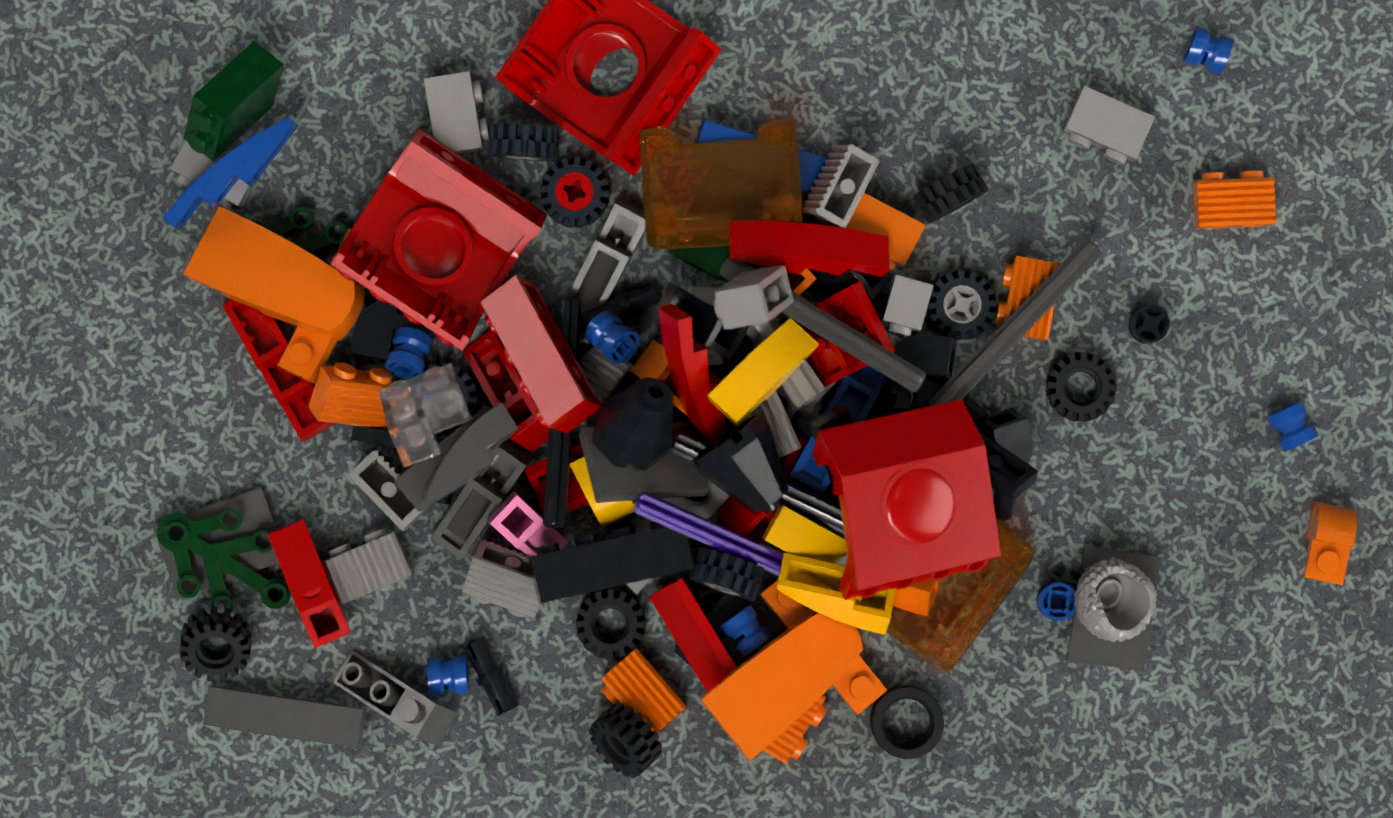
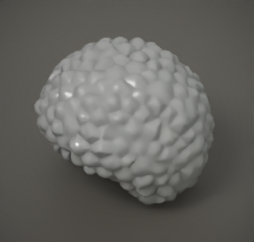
[1074,557,1157,642]

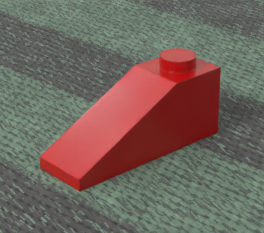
[462,330,549,452]

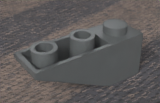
[332,650,457,746]

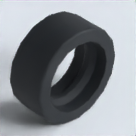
[870,685,944,759]

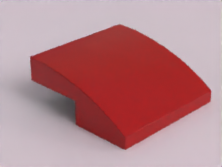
[789,281,896,387]

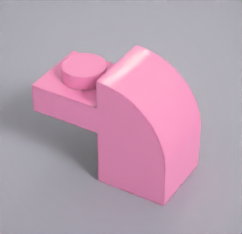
[487,491,569,557]

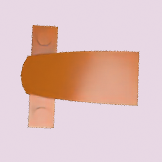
[183,206,365,384]
[699,578,887,761]

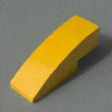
[708,318,819,427]
[762,505,848,566]
[777,553,896,635]

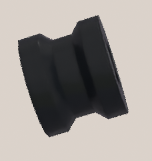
[1128,304,1170,344]

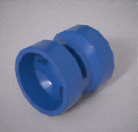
[1184,26,1234,75]
[586,311,640,364]
[385,327,433,380]
[1266,401,1318,452]
[1036,582,1076,621]
[720,604,773,658]
[427,655,469,696]

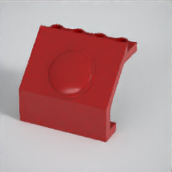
[494,0,722,176]
[331,128,547,350]
[812,399,1001,600]

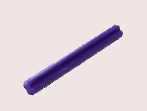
[633,492,784,576]

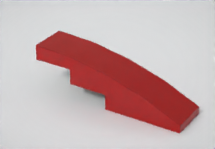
[729,221,890,277]
[222,299,336,443]
[658,303,726,445]

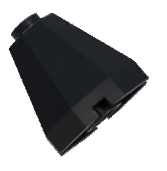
[592,377,673,471]
[691,413,789,515]

